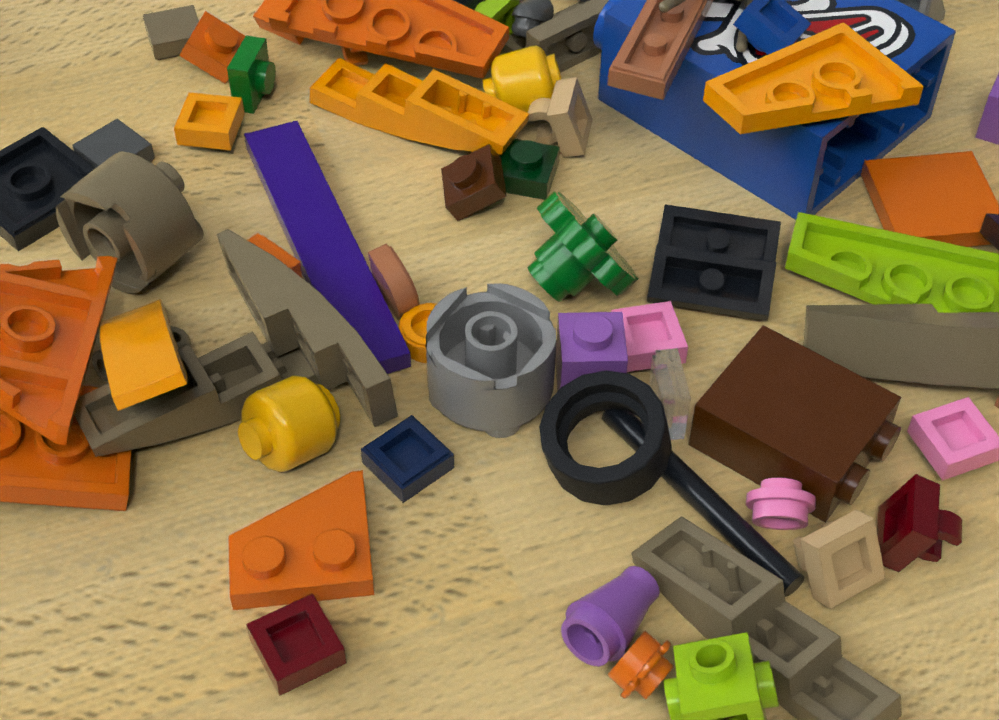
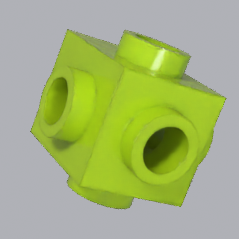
[664,632,779,720]

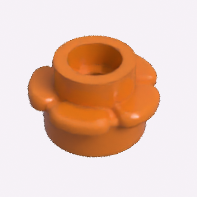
[607,630,674,700]

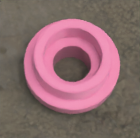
[746,478,816,530]

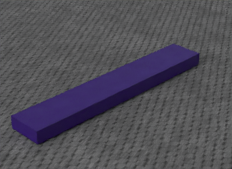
[244,121,411,374]

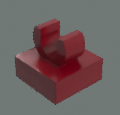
[877,474,962,572]

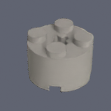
[426,283,557,438]

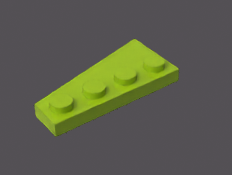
[785,212,999,313]

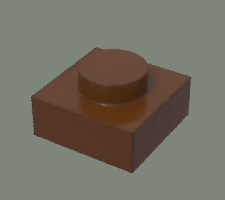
[441,144,507,221]

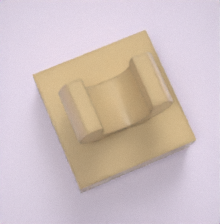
[528,77,593,158]
[793,510,886,609]

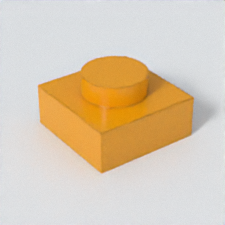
[174,92,245,150]

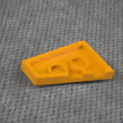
[703,22,924,134]

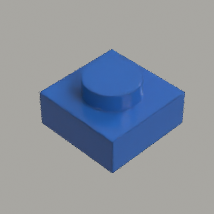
[733,0,811,55]

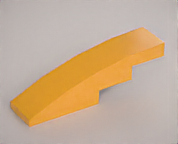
[310,58,529,154]
[100,299,188,411]

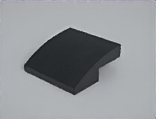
[647,204,781,321]

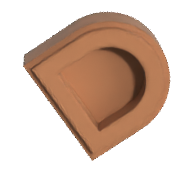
[368,243,419,319]

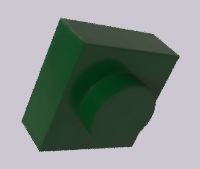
[499,139,560,200]

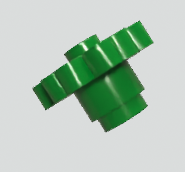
[527,191,639,302]

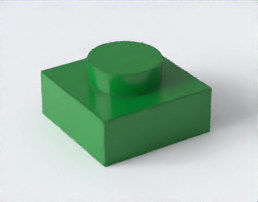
[227,35,276,114]

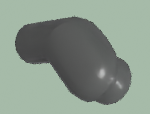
[511,0,554,38]

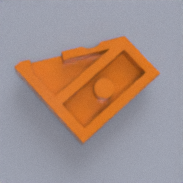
[228,470,374,610]

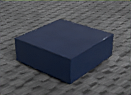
[361,415,454,503]

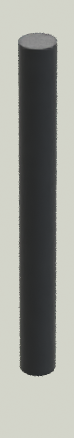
[602,409,805,597]

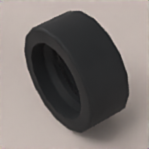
[539,370,672,505]

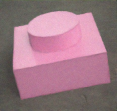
[611,301,688,372]
[907,397,999,481]

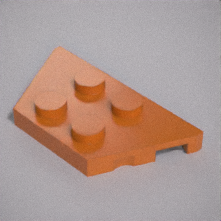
[0,256,118,445]

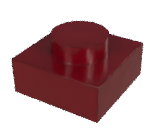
[246,593,346,696]

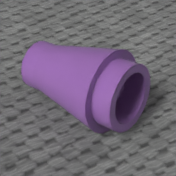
[561,566,660,667]

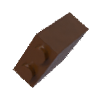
[688,325,901,523]

